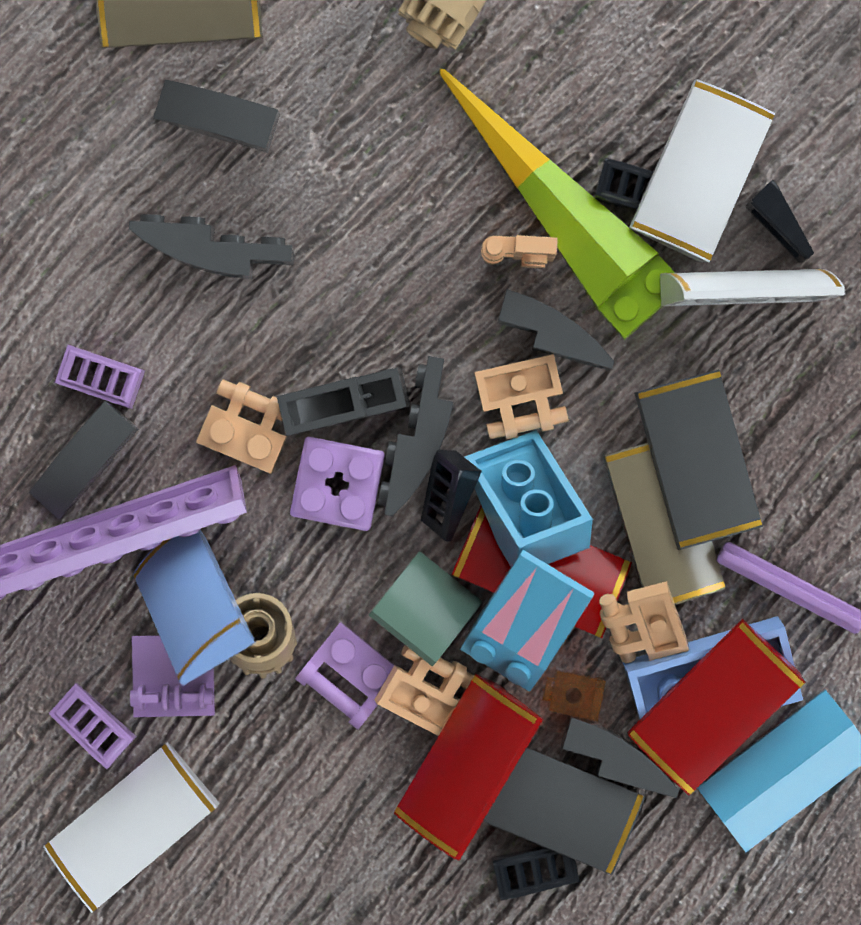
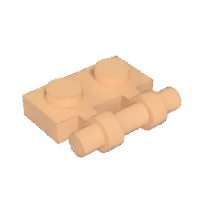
[481,235,558,268]
[474,354,569,440]
[196,379,287,474]
[599,581,689,663]
[374,645,474,736]

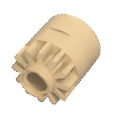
[398,0,487,50]
[230,593,297,679]

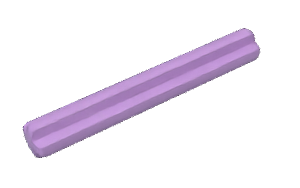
[717,542,861,634]

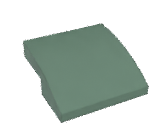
[369,551,483,667]

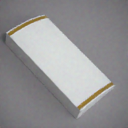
[629,79,775,262]
[660,269,845,306]
[43,742,220,913]

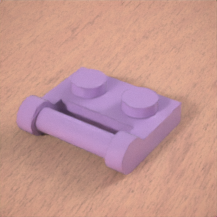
[295,622,394,730]

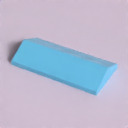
[697,690,861,852]

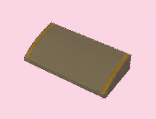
[96,0,263,48]
[603,443,726,605]

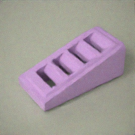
[55,345,145,409]
[49,683,137,769]

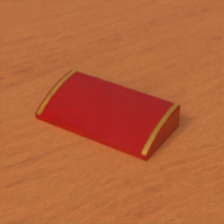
[451,505,632,638]
[627,619,806,795]
[394,673,543,861]

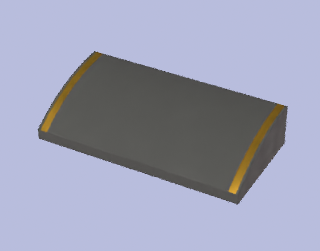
[634,369,763,550]
[483,748,645,875]

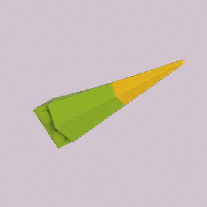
[440,68,675,340]

